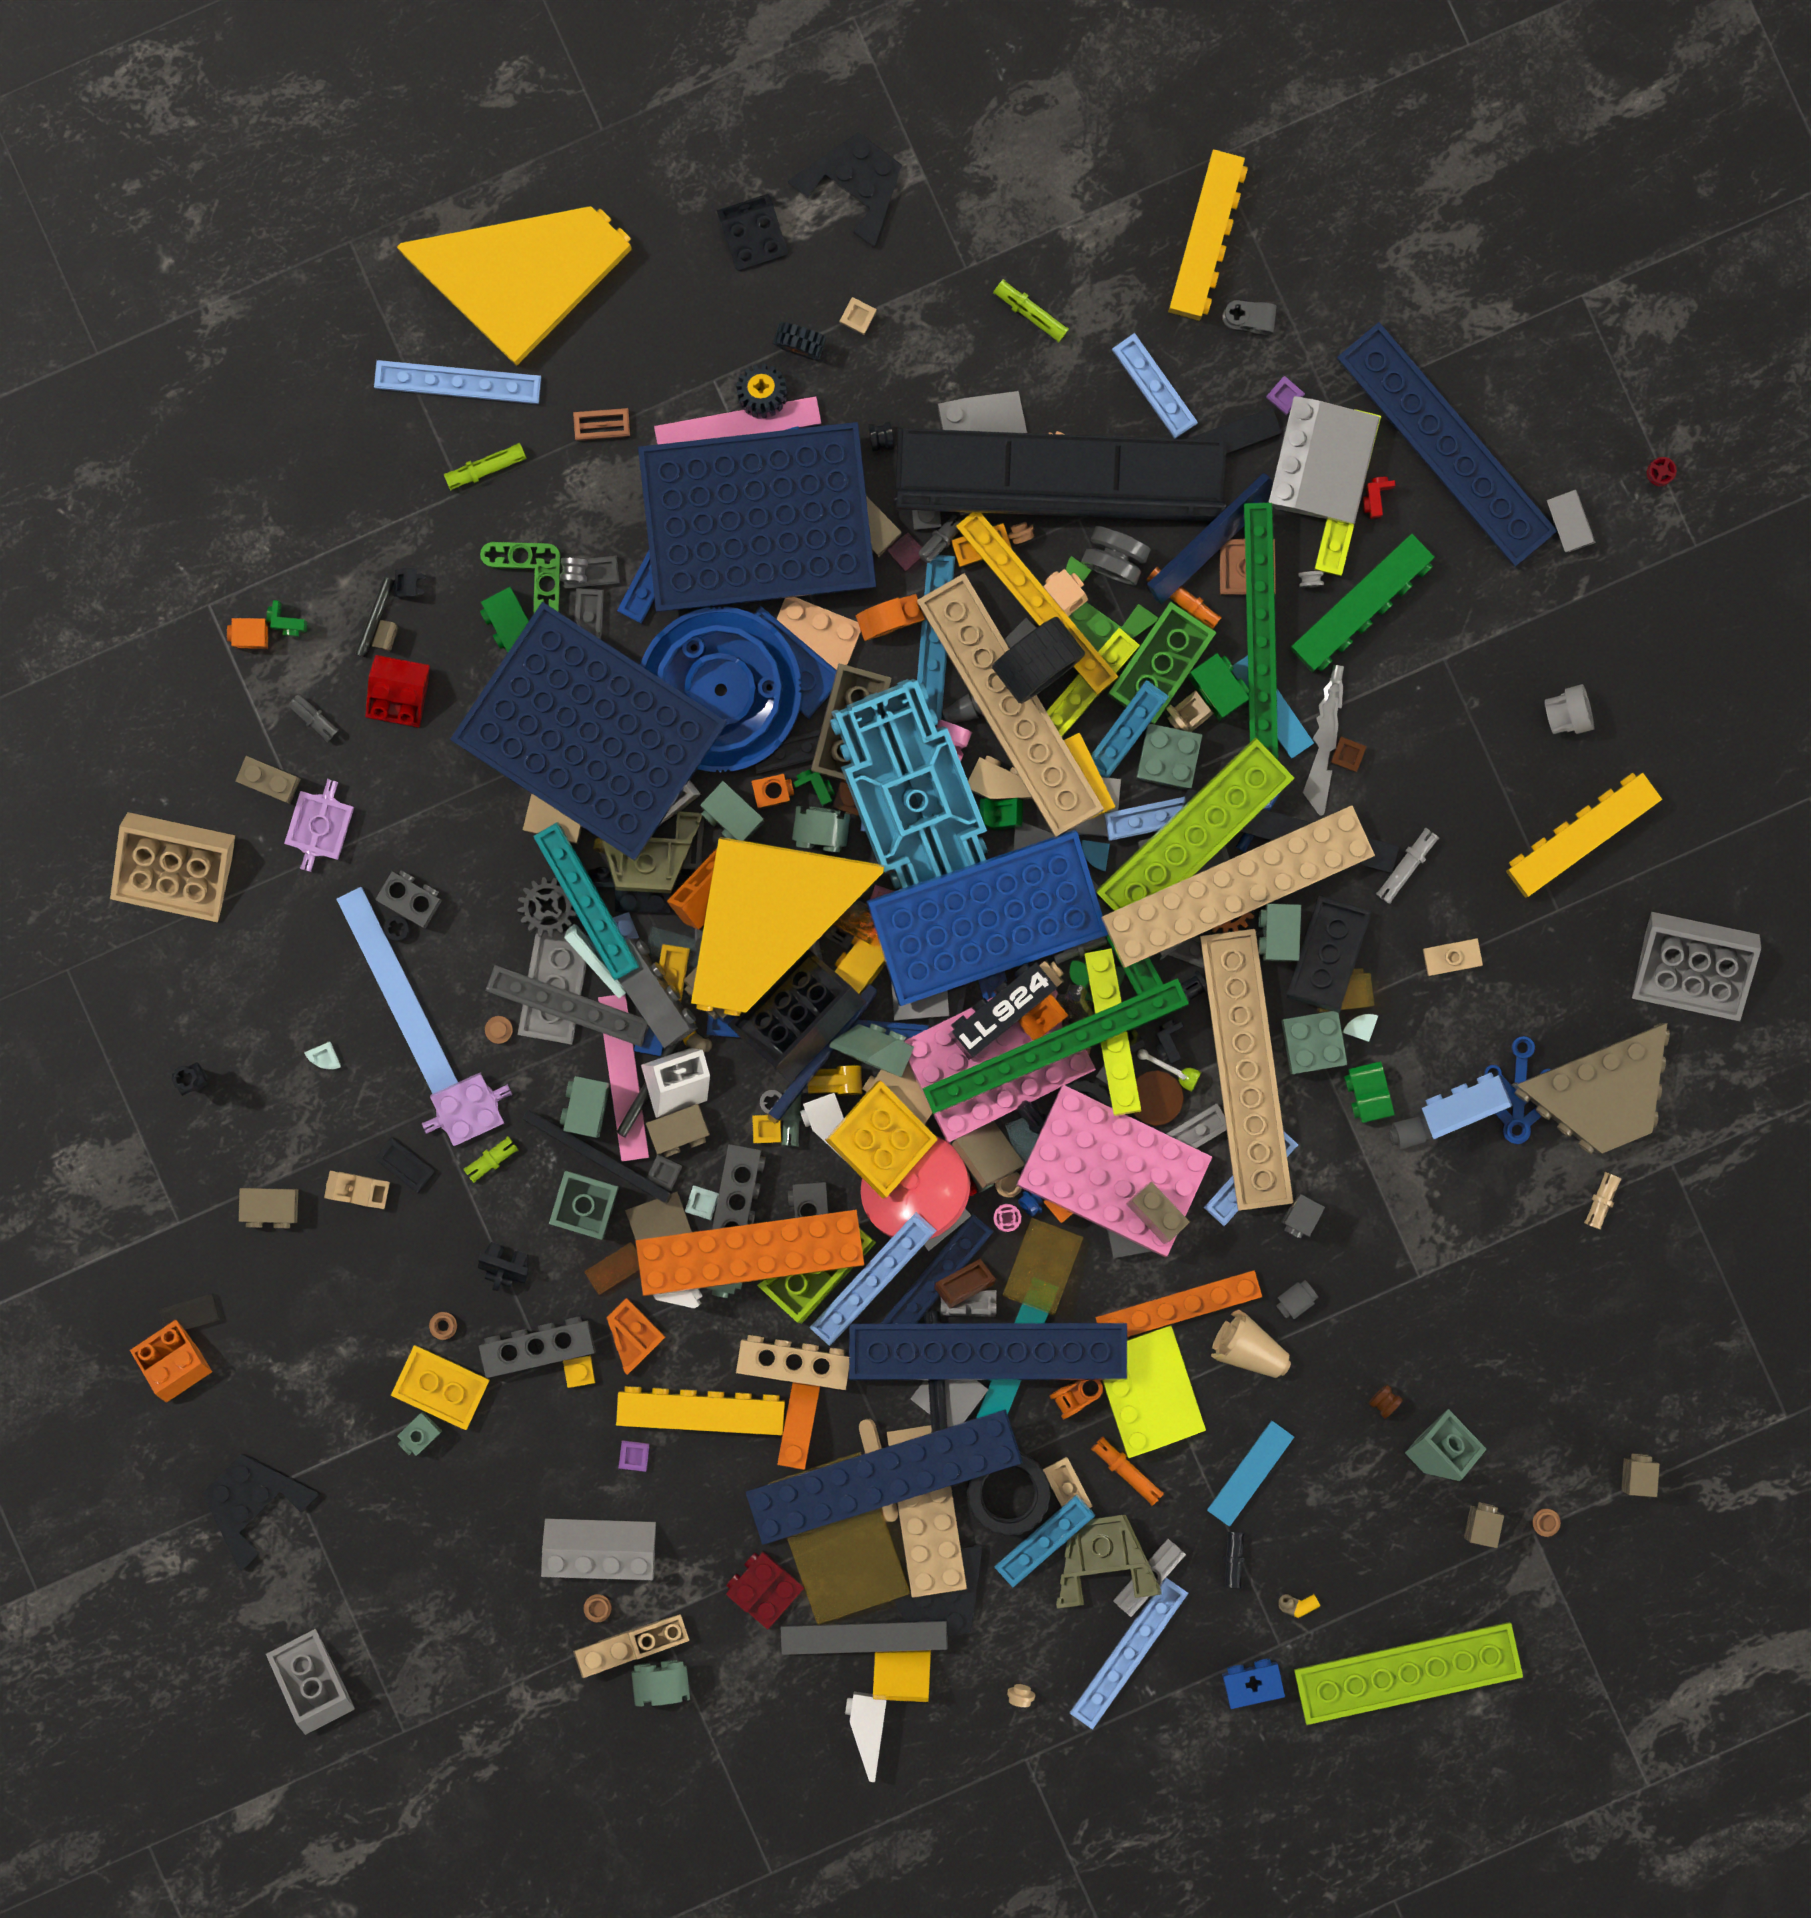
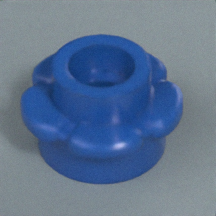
[1018,1191,1043,1217]

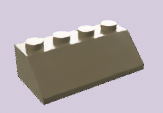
[811,663,892,782]

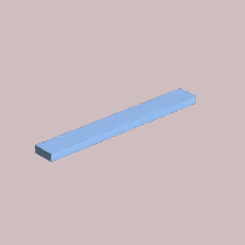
[337,887,458,1094]

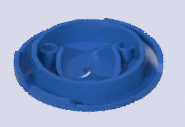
[640,607,802,772]

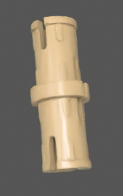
[1584,1172,1621,1230]

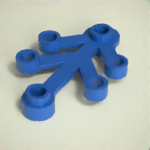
[1484,1036,1552,1144]

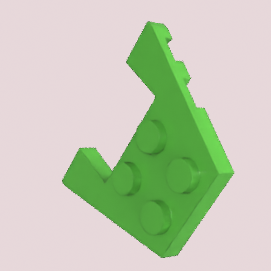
[1066,556,1158,652]

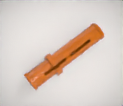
[1146,567,1222,630]
[1091,1437,1164,1506]

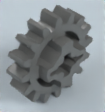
[517,877,577,938]

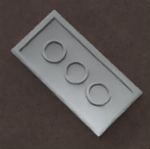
[517,929,591,1045]

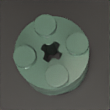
[792,806,851,852]
[631,1660,690,1706]

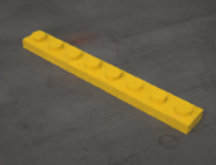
[956,512,1119,696]

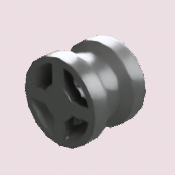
[559,558,589,583]

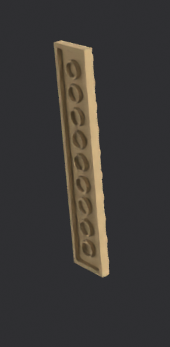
[917,573,1104,837]
[1101,806,1375,968]
[1200,929,1293,1211]

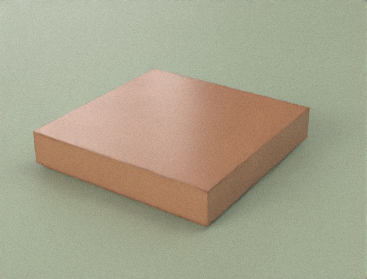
[1219,539,1276,595]

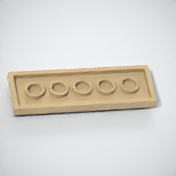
[887,1425,967,1598]

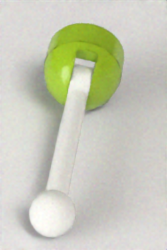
[1137,1049,1202,1092]

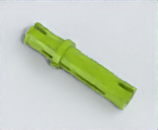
[993,279,1069,343]
[444,443,526,491]

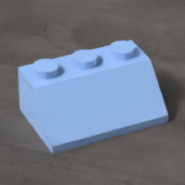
[1422,1072,1512,1139]

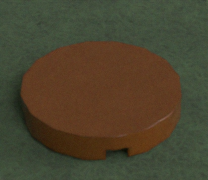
[1133,1071,1184,1126]

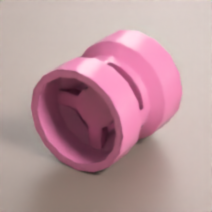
[993,1204,1021,1232]

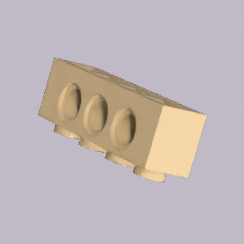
[736,1335,849,1390]

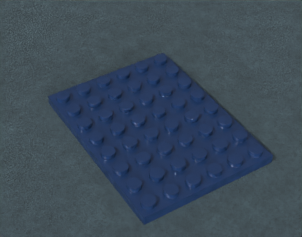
[638,422,876,612]
[450,602,727,861]

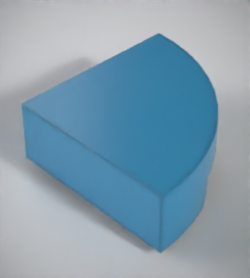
[1082,840,1110,871]

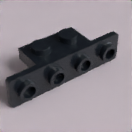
[588,867,695,913]

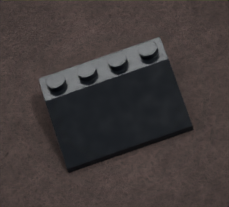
[728,949,866,1083]

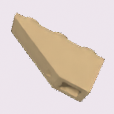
[968,756,1032,800]

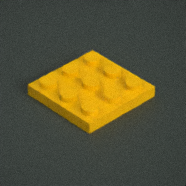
[825,1080,938,1199]

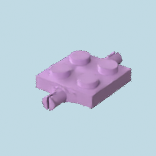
[284,779,354,872]
[422,1072,512,1146]

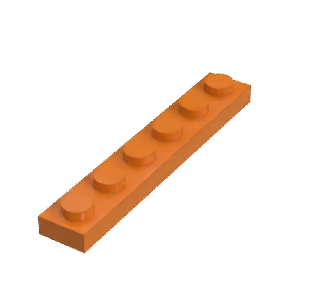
[1095,1270,1262,1337]

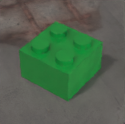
[1188,653,1250,721]

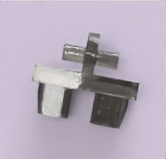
[1056,985,1095,1028]

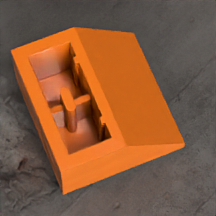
[130,1320,212,1403]

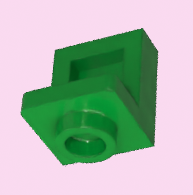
[267,600,308,637]
[793,769,835,807]
[979,798,1023,831]

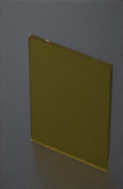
[768,1452,910,1624]

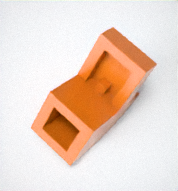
[856,594,925,641]

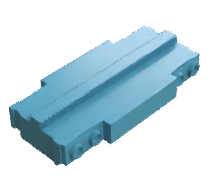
[830,679,988,889]

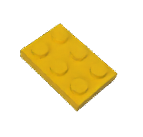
[391,1345,490,1430]

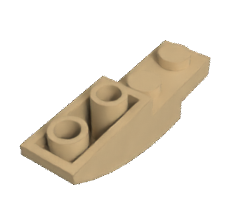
[573,1614,689,1678]

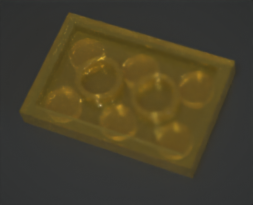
[1002,1218,1083,1315]

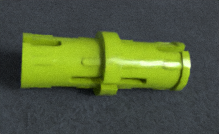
[463,1136,518,1183]

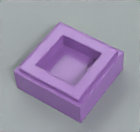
[1266,376,1305,416]
[619,1440,650,1472]

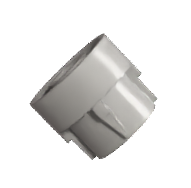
[1545,684,1594,734]

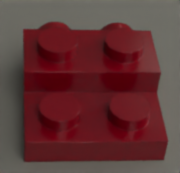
[726,1551,804,1630]

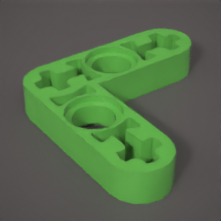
[480,542,561,613]

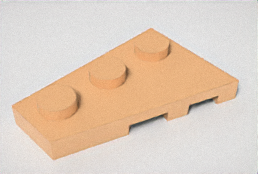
[777,597,861,670]

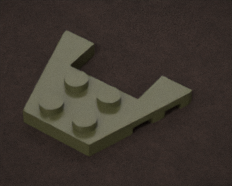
[601,812,702,893]
[1056,1515,1162,1608]

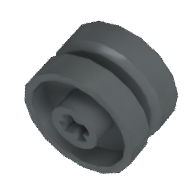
[1081,526,1151,586]

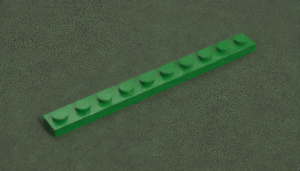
[1244,503,1279,761]
[922,978,1189,1115]

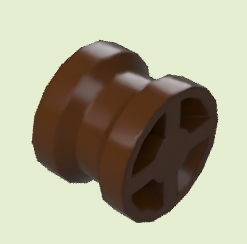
[1368,1384,1403,1419]

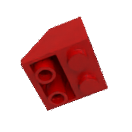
[365,655,430,727]

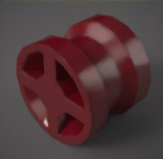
[1646,457,1677,487]

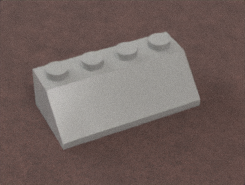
[541,1519,656,1580]

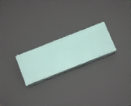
[564,924,626,998]

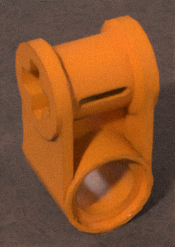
[1049,1380,1103,1420]

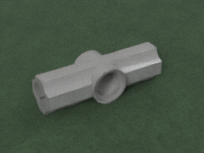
[1113,1539,1186,1617]

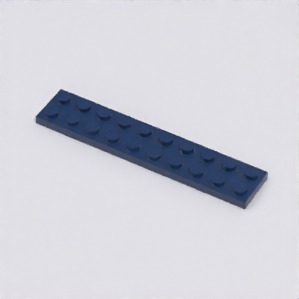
[1336,322,1557,567]
[849,1323,1127,1380]
[746,1409,1023,1545]

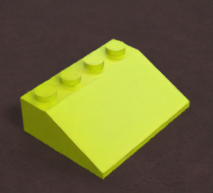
[1102,1325,1206,1458]

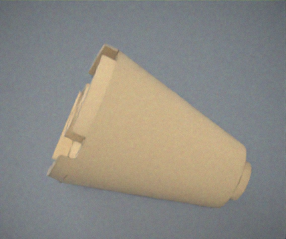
[1211,1310,1291,1378]

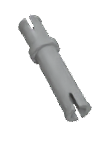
[1376,828,1439,904]

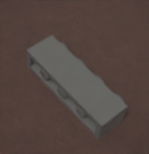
[618,938,698,1048]

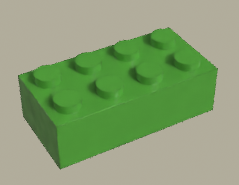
[1107,602,1216,724]

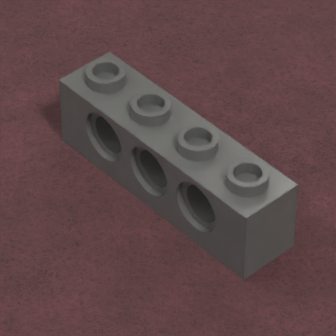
[712,1144,766,1230]
[479,1316,596,1378]

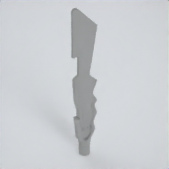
[1303,665,1344,816]

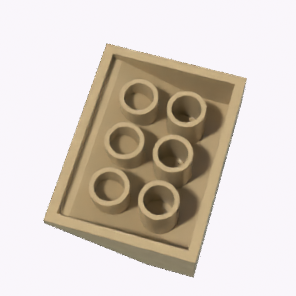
[110,812,235,922]

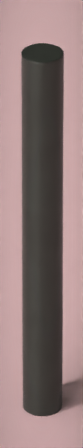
[616,1042,681,1138]

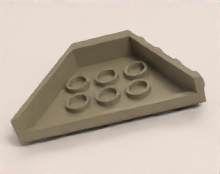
[1511,1023,1670,1154]

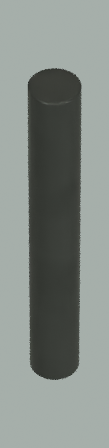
[355,577,394,658]

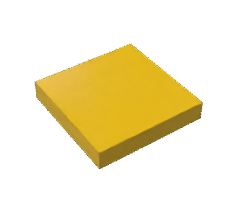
[873,1650,931,1702]

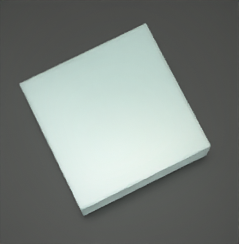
[685,1185,719,1220]

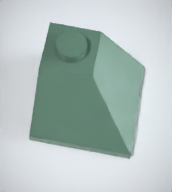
[1405,1409,1486,1481]

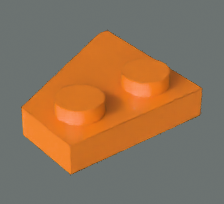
[607,1298,665,1375]

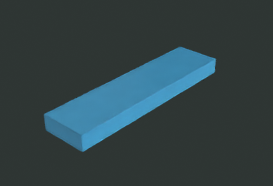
[1232,655,1314,759]
[1091,680,1169,778]
[1207,1420,1294,1527]
[995,1494,1095,1587]

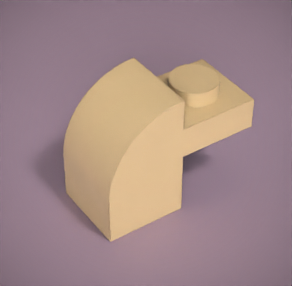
[324,1171,390,1209]

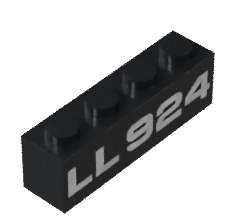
[948,962,1057,1060]

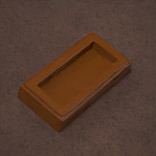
[934,1259,996,1309]

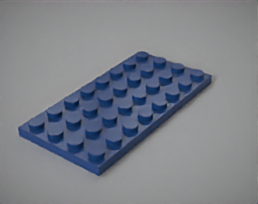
[866,830,1108,1006]

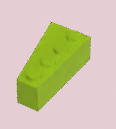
[757,1227,876,1324]

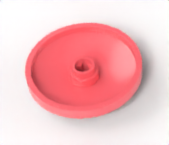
[861,1137,970,1239]

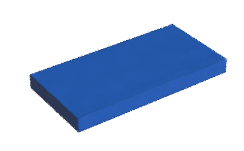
[734,606,837,719]

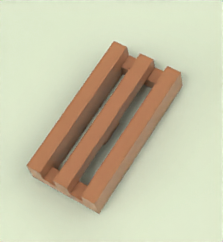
[573,408,630,441]

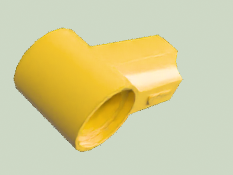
[808,1066,862,1095]

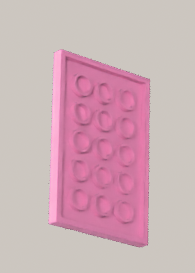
[904,990,1096,1143]
[1016,1085,1212,1257]

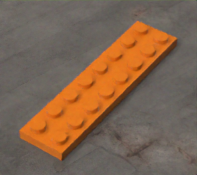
[636,1210,864,1296]

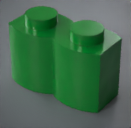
[1344,1061,1394,1123]

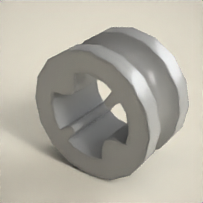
[1299,571,1324,588]
[760,1090,782,1114]

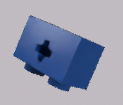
[1222,1659,1285,1709]

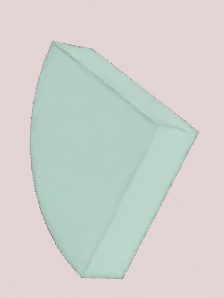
[1342,1014,1378,1042]
[304,1042,341,1069]

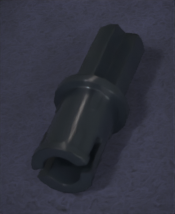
[1017,1100,1047,1135]

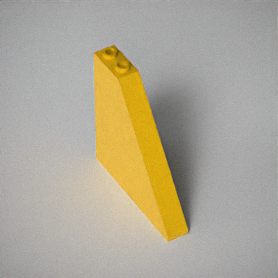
[397,206,632,366]
[691,837,884,1016]

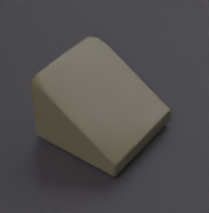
[371,620,398,652]

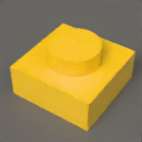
[753,1115,781,1143]
[563,1355,596,1388]

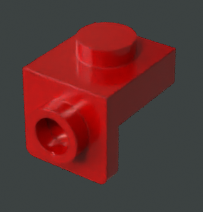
[1362,477,1396,520]

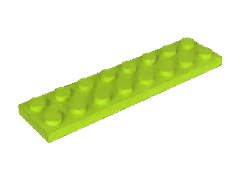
[1096,737,1294,911]
[1294,1622,1523,1725]

